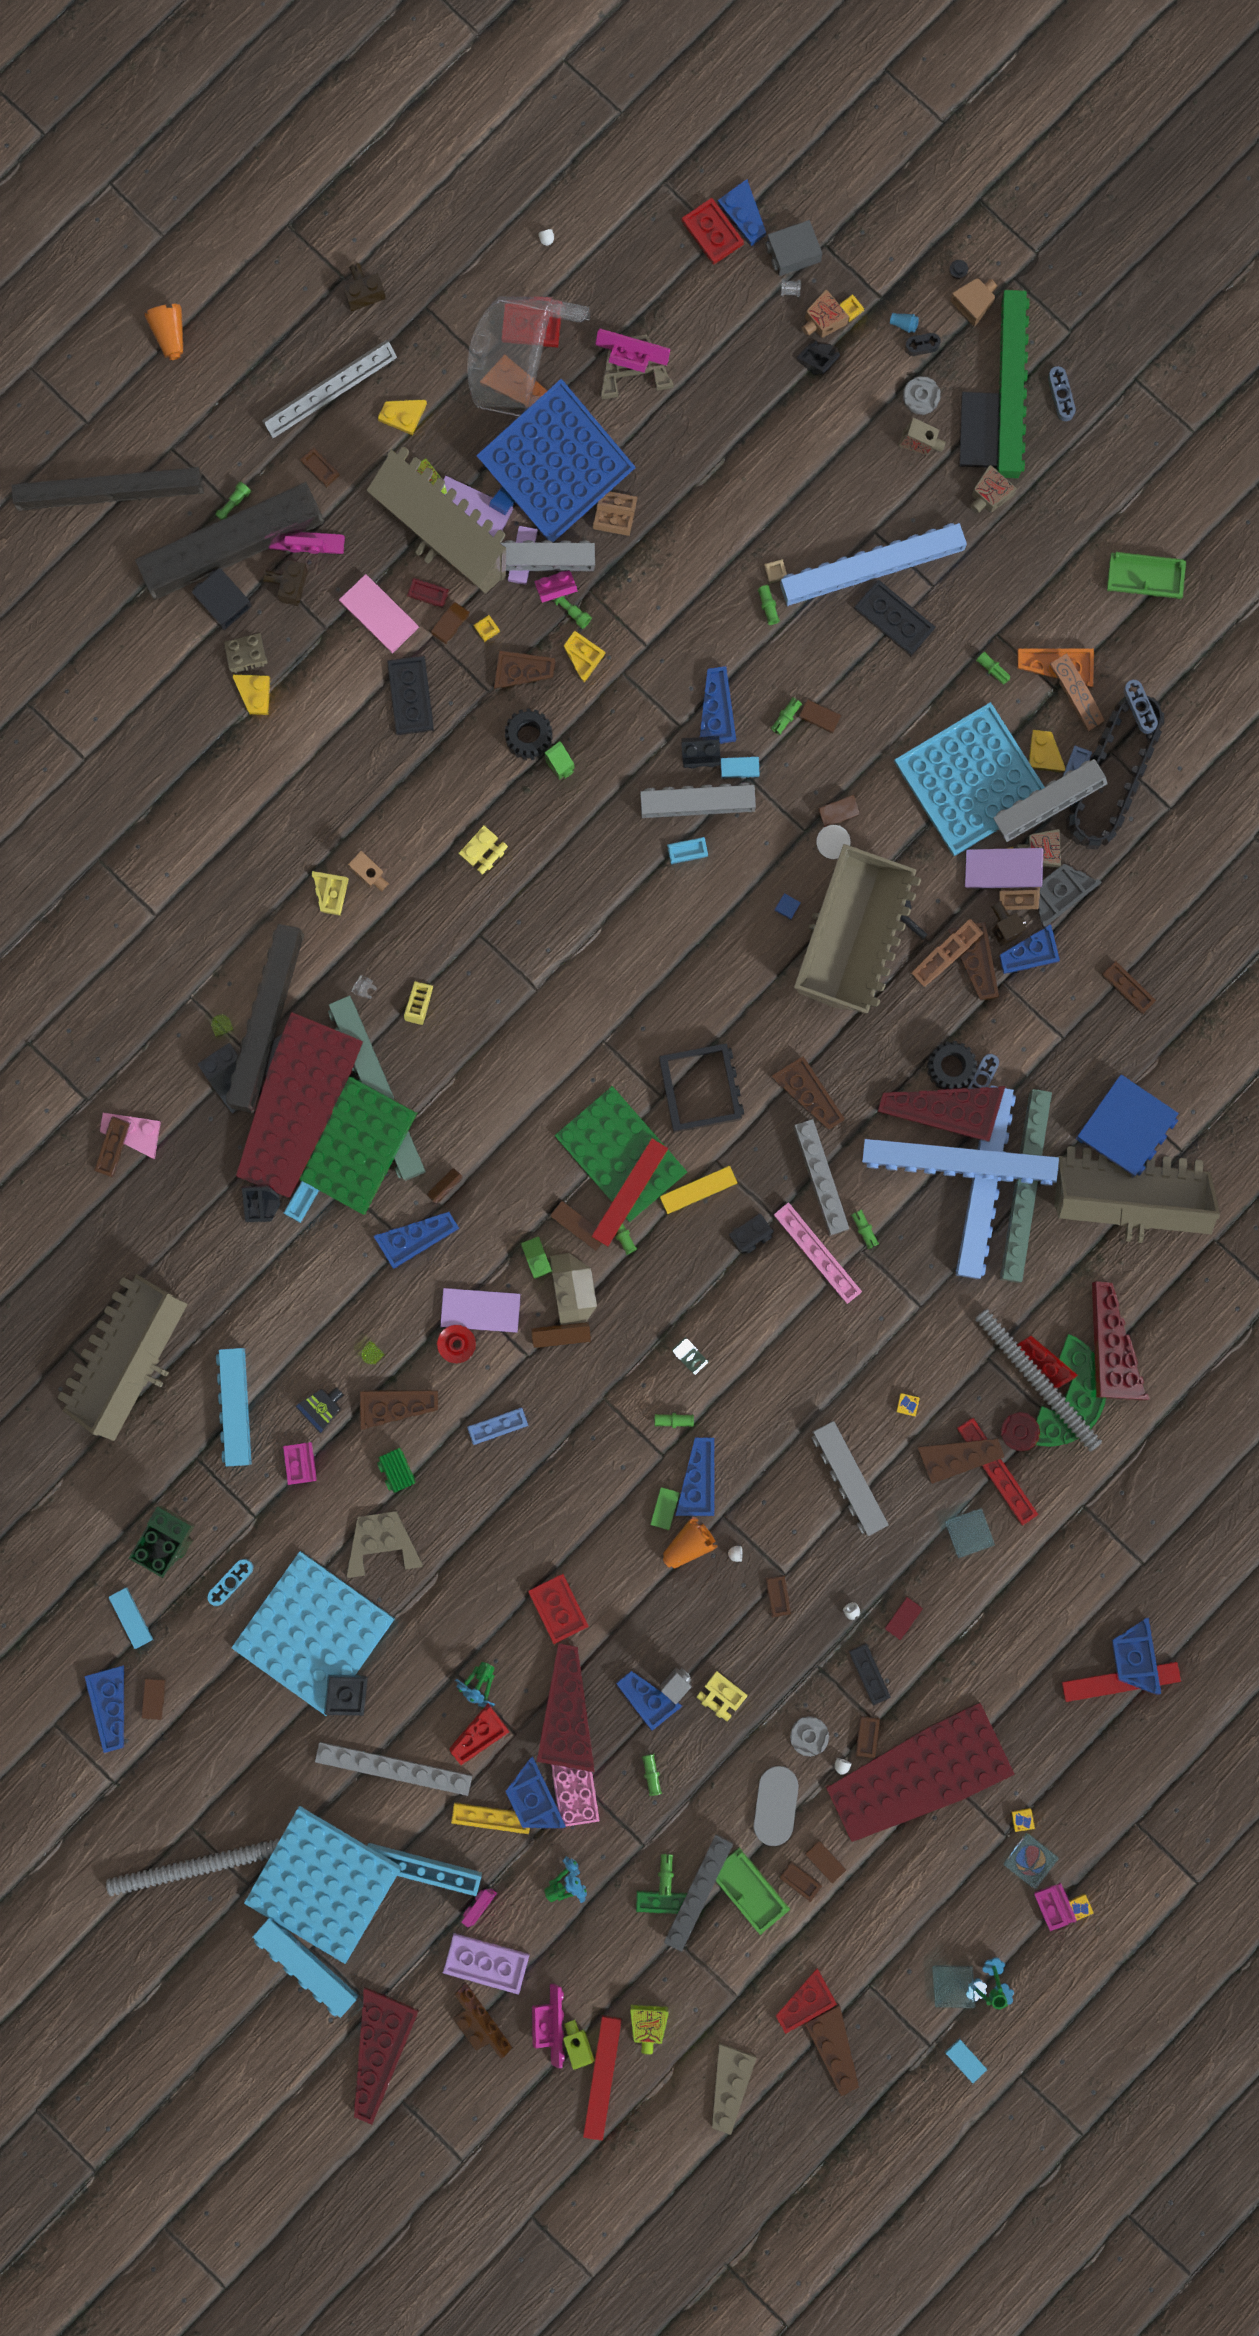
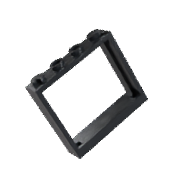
[659,1043,744,1133]

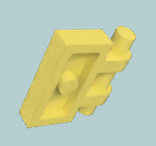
[459,826,508,875]
[696,1670,748,1721]

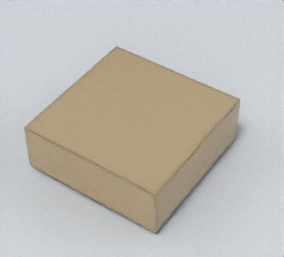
[764,559,787,584]

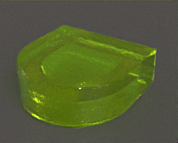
[211,1015,234,1037]
[361,1341,385,1364]

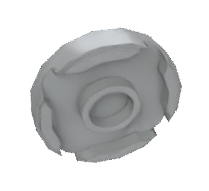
[903,376,940,415]
[790,1716,829,1757]

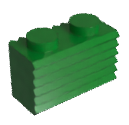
[377,1448,416,1493]

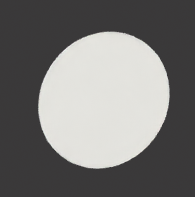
[817,825,850,859]

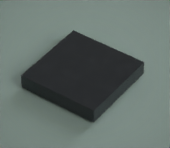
[324,1675,368,1716]

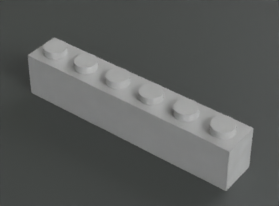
[501,540,595,571]
[993,759,1108,842]
[640,783,756,818]
[793,1119,849,1236]
[811,1421,889,1536]

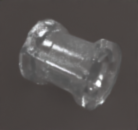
[781,279,801,297]

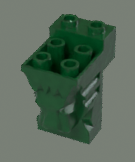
[128,1506,195,1578]

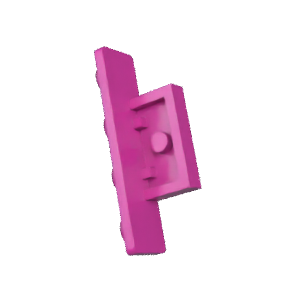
[596,329,670,373]
[269,530,345,554]
[532,1984,565,2069]

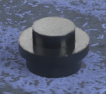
[949,260,968,279]

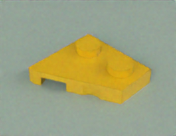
[378,400,427,435]
[564,631,605,683]
[233,675,270,715]
[1029,730,1065,773]

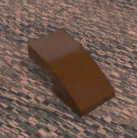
[431,602,470,644]

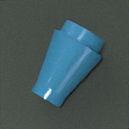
[890,313,919,333]

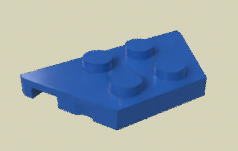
[1112,1618,1161,1695]
[505,1757,566,1828]

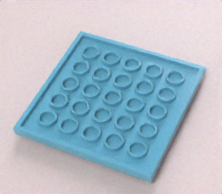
[894,702,1045,857]
[232,1551,395,1716]
[244,1806,402,1964]

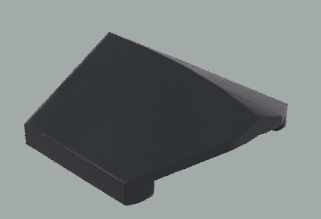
[796,340,840,375]
[242,1185,280,1222]

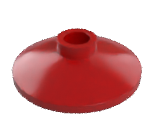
[437,1325,476,1363]

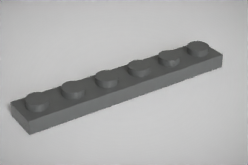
[664,1834,733,1952]

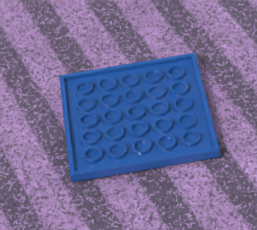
[476,379,636,542]

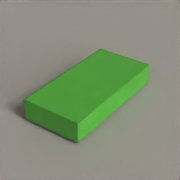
[651,1487,680,1530]

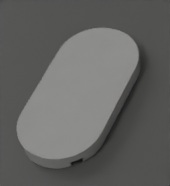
[754,1766,799,1846]

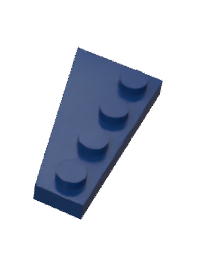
[700,666,736,744]
[374,1212,459,1269]
[675,1438,714,1516]
[85,1665,124,1753]

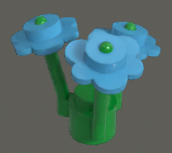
[455,1662,495,1709]
[544,1856,587,1903]
[966,1957,1014,2009]

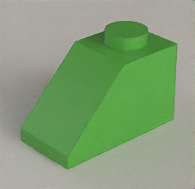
[545,741,574,780]
[521,1237,552,1279]

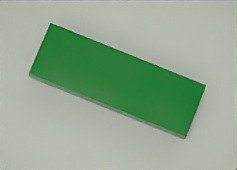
[636,1891,687,1914]

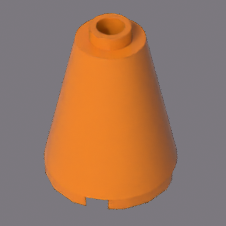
[144,304,183,360]
[663,1517,717,1568]

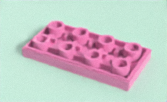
[339,574,419,653]
[551,1764,599,1826]

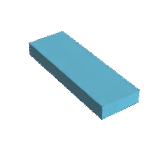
[109,1588,153,1649]

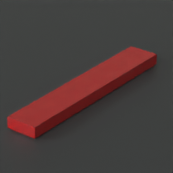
[592,1139,668,1247]
[956,1417,1038,1526]
[1061,1662,1181,1702]
[583,2015,622,2141]

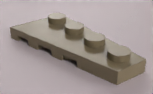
[712,2043,757,2135]

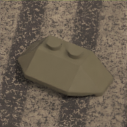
[550,1253,597,1325]

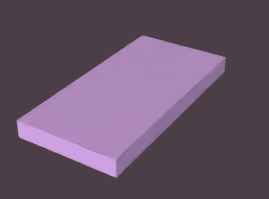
[444,476,513,537]
[965,848,1043,888]
[440,1288,521,1333]
[443,1933,530,1994]

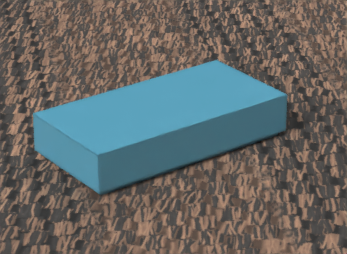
[721,757,760,778]
[667,837,708,864]
[284,1181,319,1223]
[945,2038,987,2083]

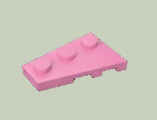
[100,1113,161,1159]

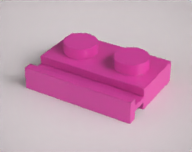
[534,570,578,602]
[283,1442,317,1485]
[1034,1882,1077,1931]
[462,1888,497,1927]

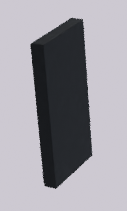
[959,392,1000,468]
[854,579,936,656]
[387,656,434,735]

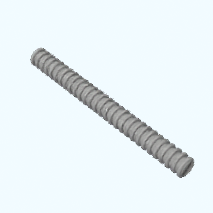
[975,1309,1102,1452]
[106,1839,280,1896]

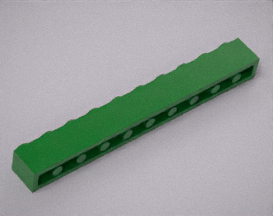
[997,290,1030,478]

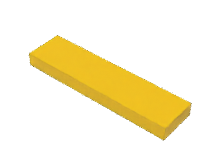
[660,1166,738,1214]
[451,1802,530,1834]

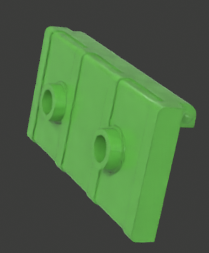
[1107,552,1186,599]
[716,1847,790,1935]

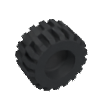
[505,708,553,760]
[927,1041,977,1090]

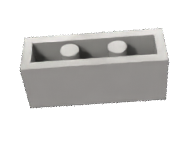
[660,1668,692,1704]

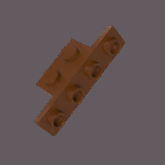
[453,1983,512,2059]

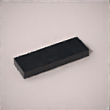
[849,1643,891,1706]

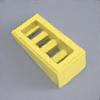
[404,981,433,1025]

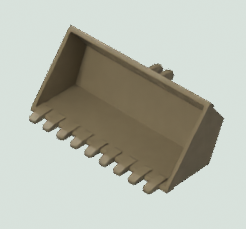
[367,447,506,594]
[794,844,921,1014]
[1054,1146,1220,1243]
[58,1274,188,1441]

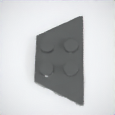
[1038,864,1102,928]

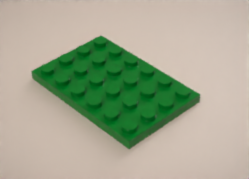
[300,1077,417,1215]
[554,1086,688,1222]

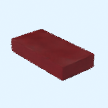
[407,578,449,608]
[884,1597,923,1640]

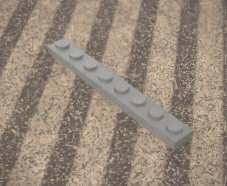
[262,340,397,438]
[315,1742,473,1796]

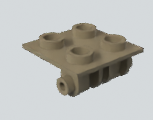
[224,633,268,673]

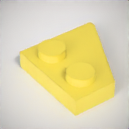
[312,871,349,915]

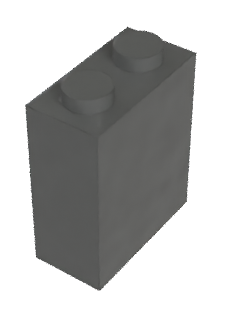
[765,220,822,276]

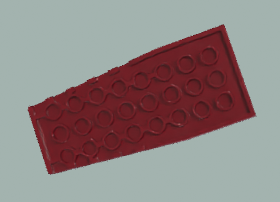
[236,1012,364,1197]
[826,1702,1015,1842]

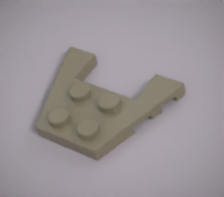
[601,335,674,399]
[347,1511,423,1578]

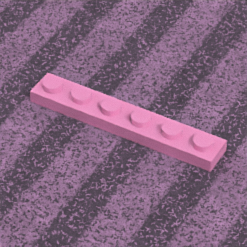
[774,1202,862,1304]

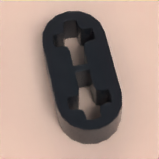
[905,333,941,356]

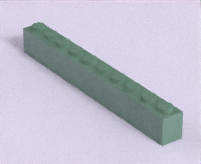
[328,996,426,1181]
[1000,1089,1052,1283]

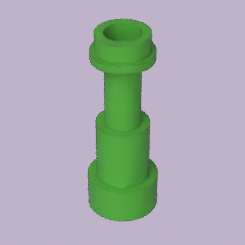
[215,482,252,522]
[553,596,592,629]

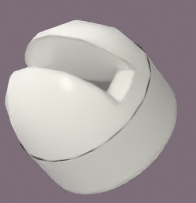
[538,229,554,245]
[728,1546,742,1562]
[843,1602,860,1620]
[835,1758,852,1774]

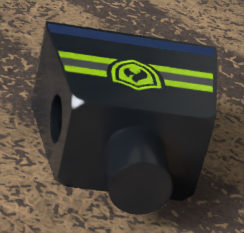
[295,1387,344,1434]

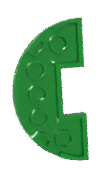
[1036,1334,1106,1447]

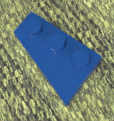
[717,179,766,246]
[999,924,1060,974]
[615,1671,682,1731]

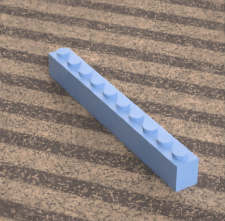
[780,523,967,606]
[955,1086,1016,1279]
[862,1139,1059,1186]

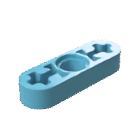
[208,1559,253,1606]

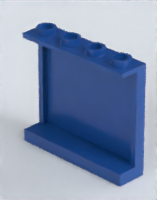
[1076,1074,1179,1178]

